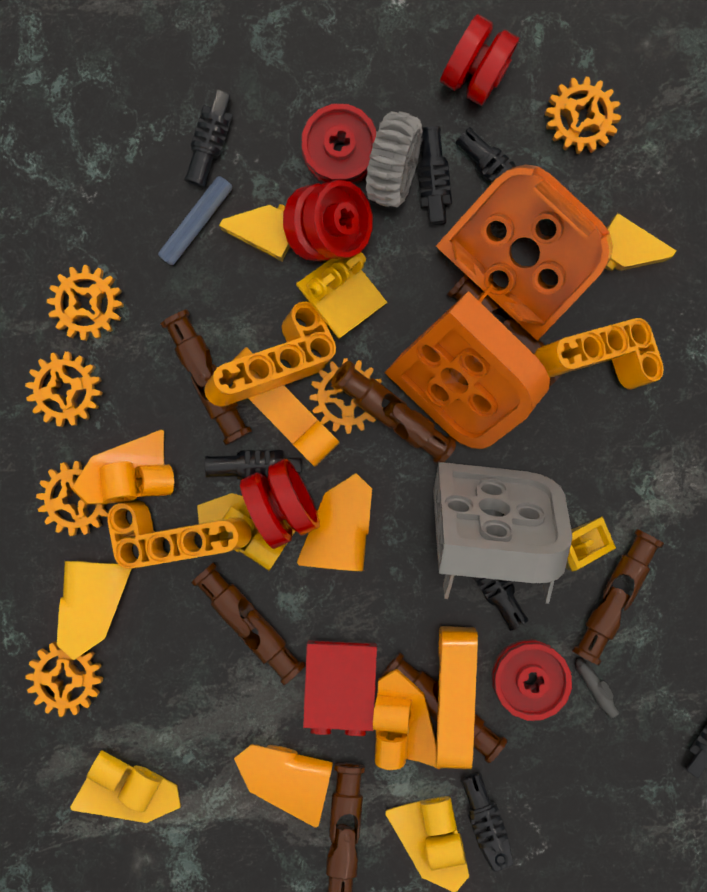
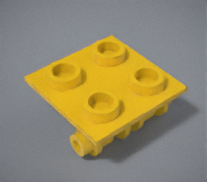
[296,252,388,339]

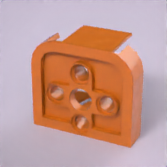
[436,164,613,341]
[384,284,550,449]

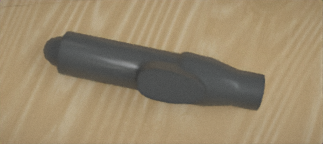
[576,658,619,719]

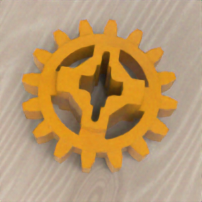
[545,76,621,154]
[46,265,124,341]
[25,351,103,427]
[310,358,383,434]
[36,461,110,536]
[25,641,103,717]

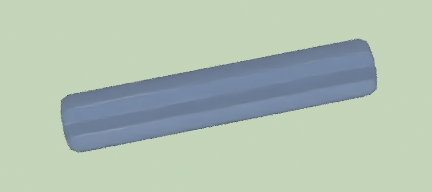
[158,176,232,265]

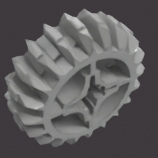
[366,111,423,207]

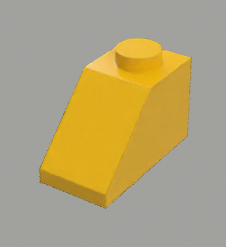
[219,204,290,262]
[605,213,676,271]

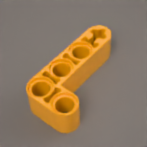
[204,301,336,407]
[534,318,664,389]
[232,347,340,467]
[108,501,251,569]
[436,626,478,769]

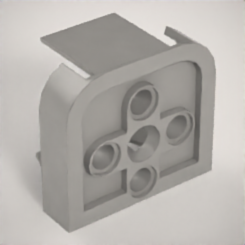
[433,462,572,604]

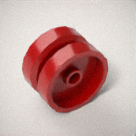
[440,14,520,106]
[302,104,377,184]
[283,180,373,261]
[240,459,320,549]
[491,639,572,721]

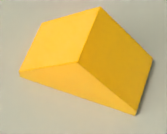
[566,517,616,572]

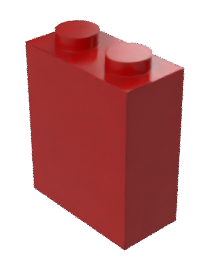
[303,640,377,736]

